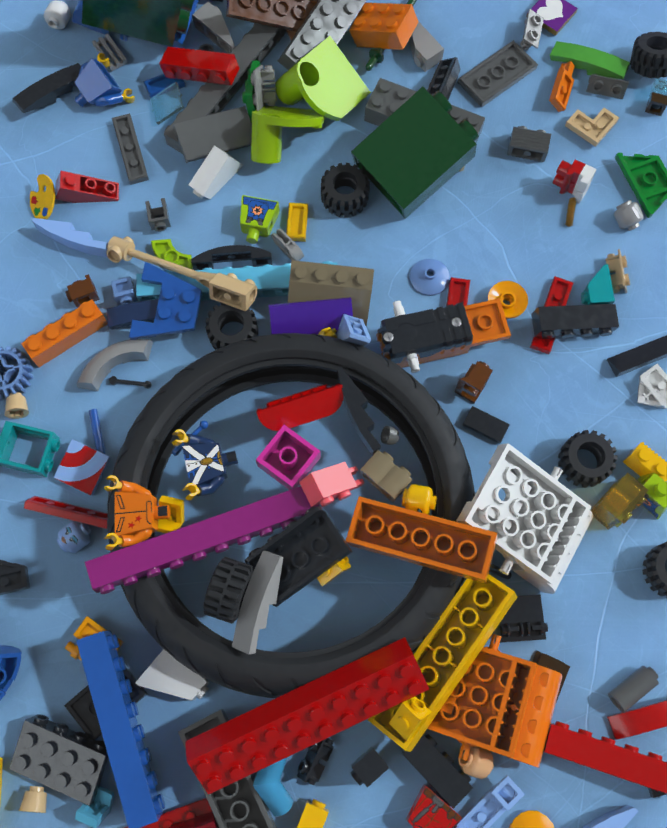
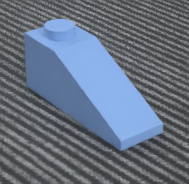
[336,314,371,346]

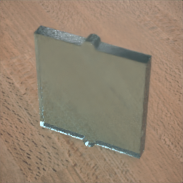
[150,82,184,125]

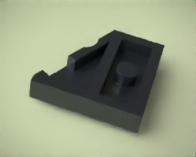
[0,560,30,595]

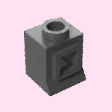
[145,198,171,232]

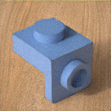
[111,276,138,306]

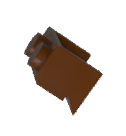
[454,361,493,403]

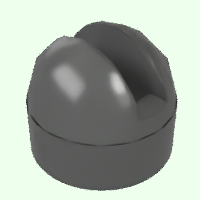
[381,426,399,445]

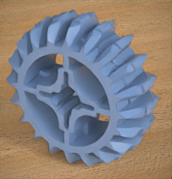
[0,346,34,401]

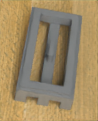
[92,33,127,71]

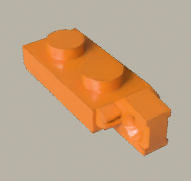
[549,61,575,112]

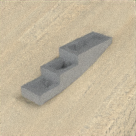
[232,551,283,654]

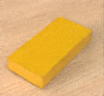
[286,203,308,242]

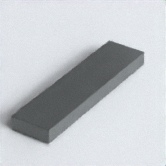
[112,113,149,185]

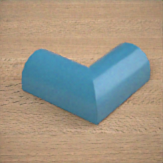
[253,758,293,817]

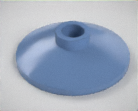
[410,259,449,296]

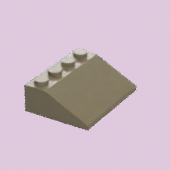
[287,260,374,326]

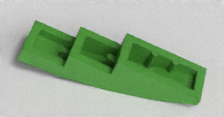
[550,41,630,79]

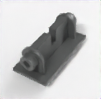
[586,74,629,99]

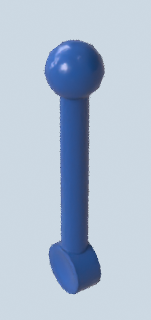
[172,421,208,456]

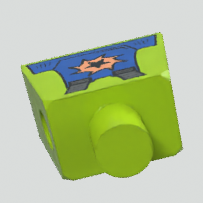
[240,195,280,244]
[626,473,667,519]

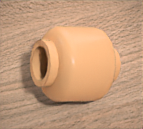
[458,747,494,779]

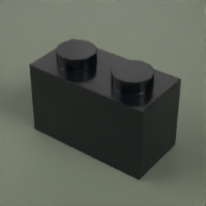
[350,746,389,788]

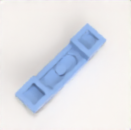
[453,775,525,828]

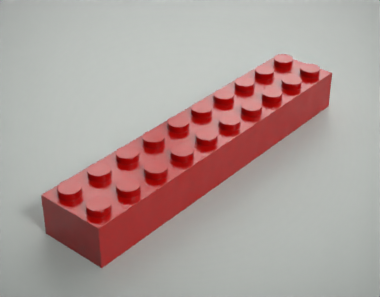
[185,637,429,795]

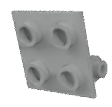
[251,65,277,111]

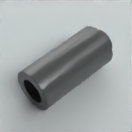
[608,666,659,713]

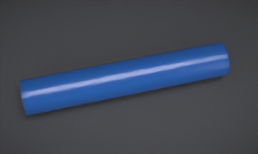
[89,409,105,454]

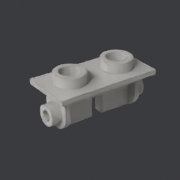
[520,9,544,50]

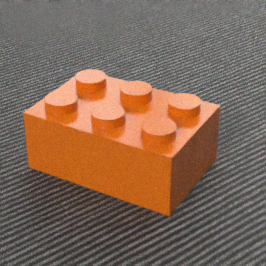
[349,3,419,50]

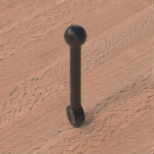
[109,376,152,389]

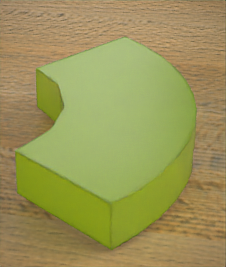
[151,239,193,270]

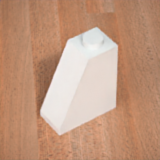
[189,145,243,199]
[135,649,210,700]

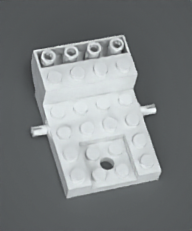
[456,443,593,594]

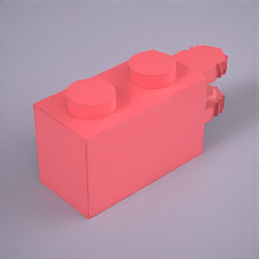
[299,462,364,507]

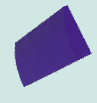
[269,297,353,335]

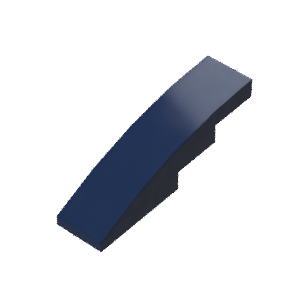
[107,299,159,330]

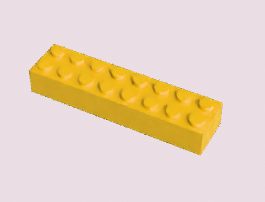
[368,574,517,752]

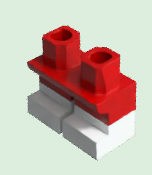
[553,159,597,204]

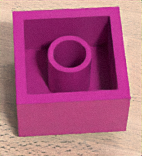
[256,425,321,490]

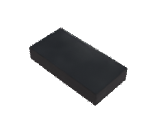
[463,406,510,444]

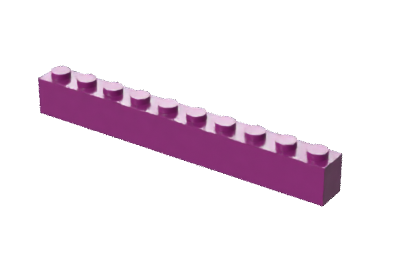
[85,486,319,594]

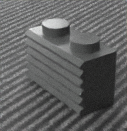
[507,126,551,162]

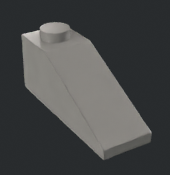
[192,2,234,54]
[409,22,444,72]

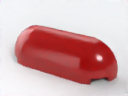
[256,383,344,431]

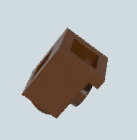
[65,274,100,308]

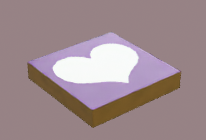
[526,0,578,36]

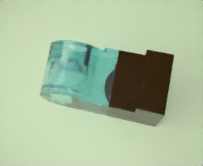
[645,78,667,116]

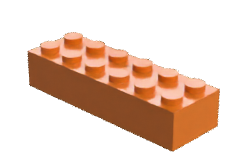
[346,496,497,584]

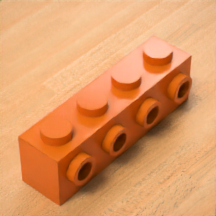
[21,299,108,367]

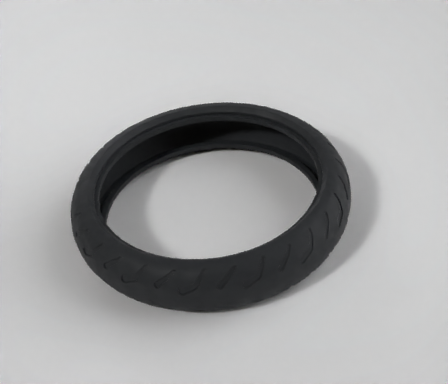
[107,333,475,698]

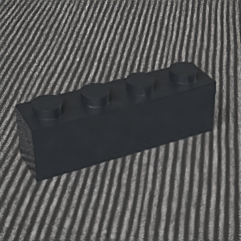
[531,304,619,339]

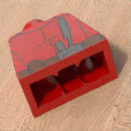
[406,784,462,828]

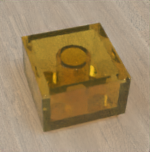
[590,472,648,530]

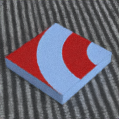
[54,439,111,496]

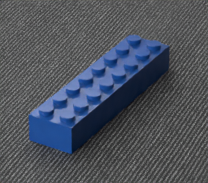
[76,631,165,828]

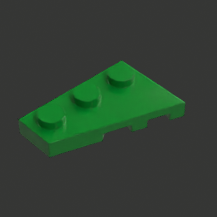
[242,61,260,124]

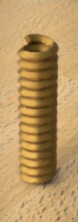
[565,197,576,227]

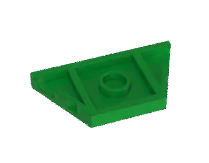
[615,153,667,218]

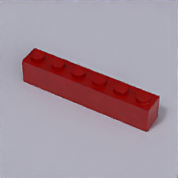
[544,721,667,794]

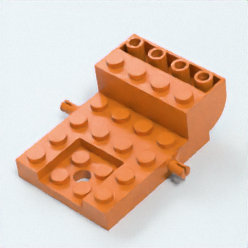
[427,634,563,768]

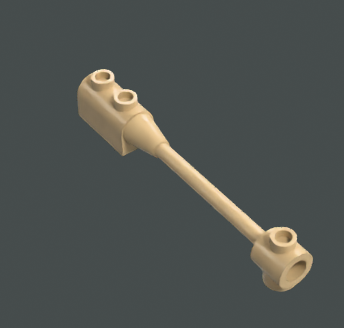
[106,236,258,311]

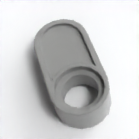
[271,229,304,261]

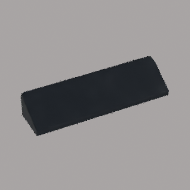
[427,57,460,100]
[607,335,667,377]

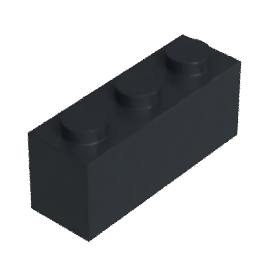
[401,734,473,809]

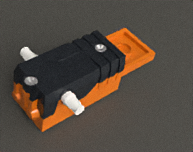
[376,298,511,373]

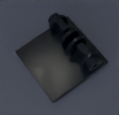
[500,594,548,642]

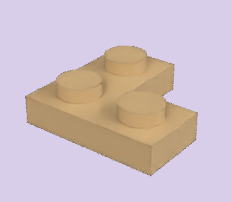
[565,108,619,147]

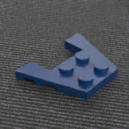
[129,262,202,340]

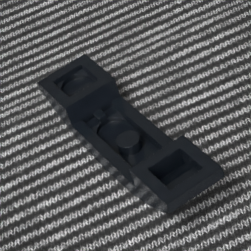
[191,245,273,270]

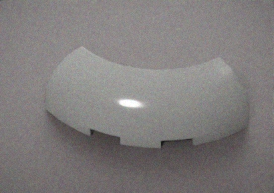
[77,339,153,391]

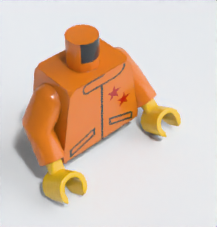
[104,475,171,550]

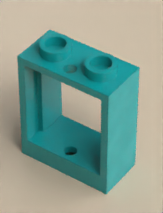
[0,421,60,477]

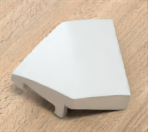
[637,364,667,409]

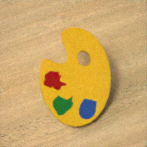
[30,174,55,220]

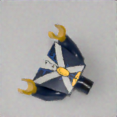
[172,429,238,501]

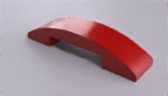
[607,700,667,740]

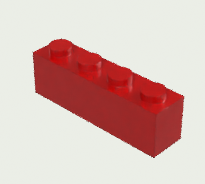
[159,47,240,86]

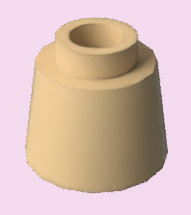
[4,392,29,419]
[19,786,47,813]

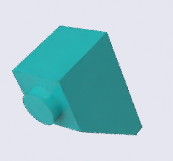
[581,264,615,305]

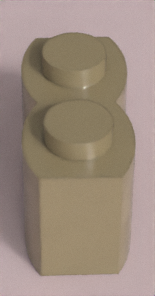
[359,450,413,503]

